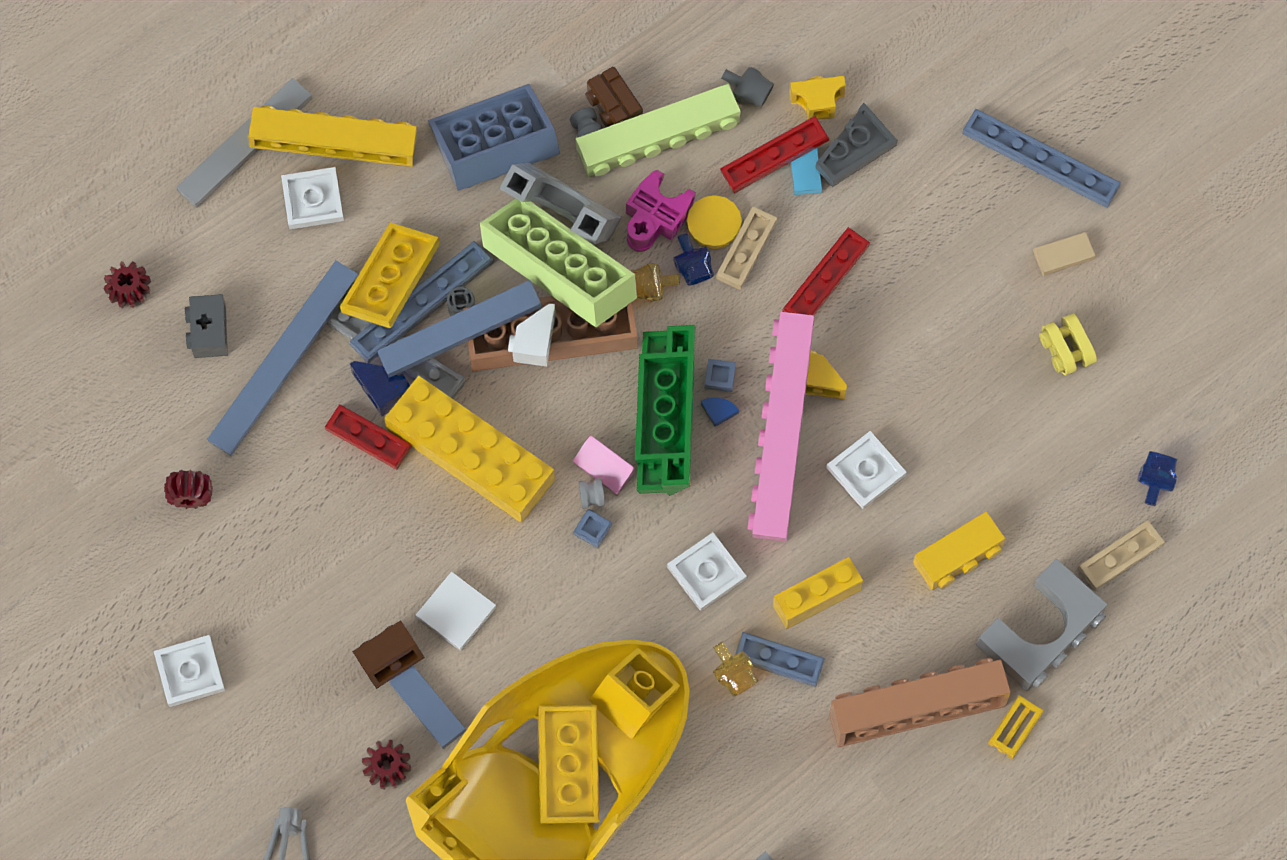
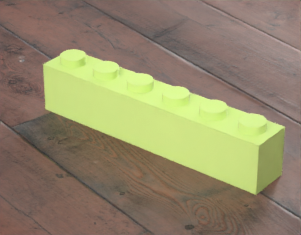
[576,84,741,177]

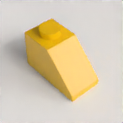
[805,350,847,400]

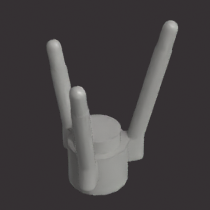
[264,807,310,860]

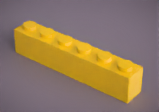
[248,105,417,167]

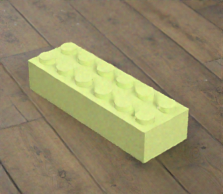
[480,198,637,327]

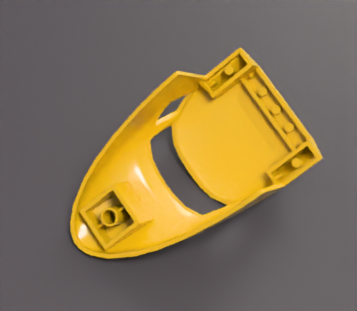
[406,639,690,860]

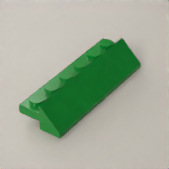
[635,325,696,496]

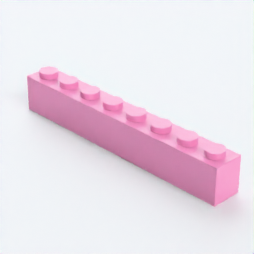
[748,312,814,542]

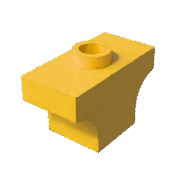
[789,75,846,120]

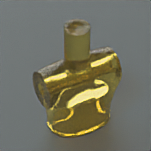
[631,263,680,302]
[713,642,759,697]

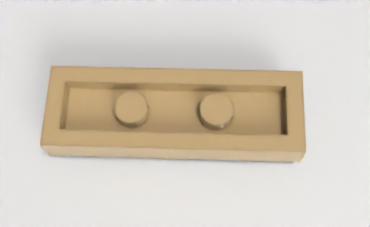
[716,206,777,290]
[1078,520,1165,591]

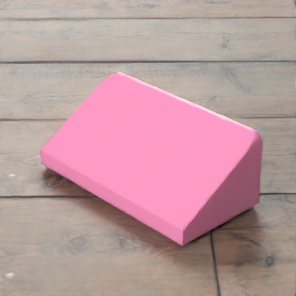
[573,435,635,495]

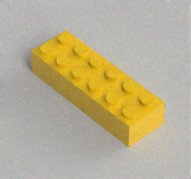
[384,375,555,523]

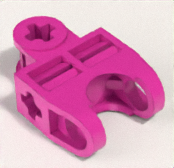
[626,170,696,252]

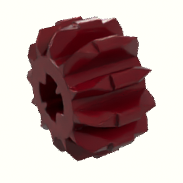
[104,261,151,309]
[164,469,213,509]
[362,739,412,790]

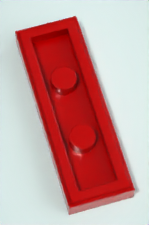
[325,404,412,470]

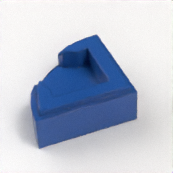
[701,397,739,427]

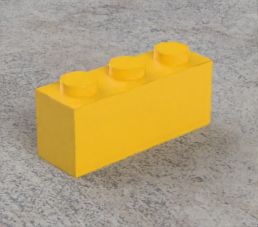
[913,511,1005,590]
[773,557,863,630]

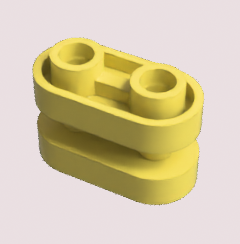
[1039,313,1097,376]

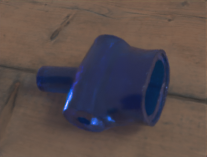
[673,233,714,286]
[1137,451,1178,506]

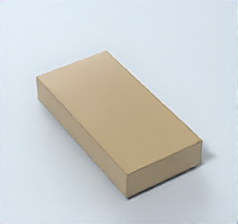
[1033,232,1095,276]

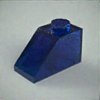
[350,361,410,417]

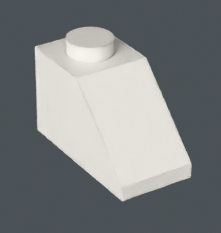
[508,304,556,366]

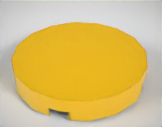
[687,195,742,250]

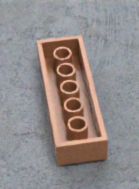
[463,296,638,372]
[829,658,1011,748]

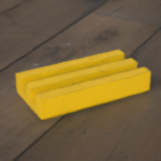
[988,695,1044,759]

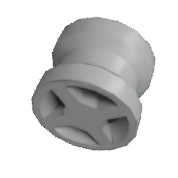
[578,478,605,509]

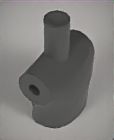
[721,67,774,108]

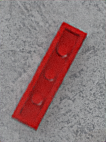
[720,116,829,194]
[782,227,870,316]

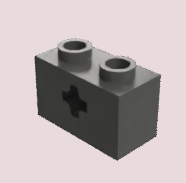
[185,294,228,358]

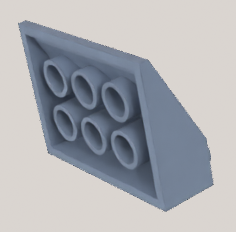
[428,84,560,191]

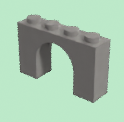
[499,162,622,244]
[976,559,1107,691]

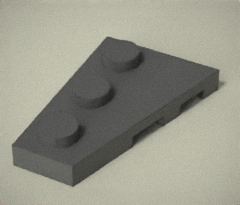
[816,103,898,187]

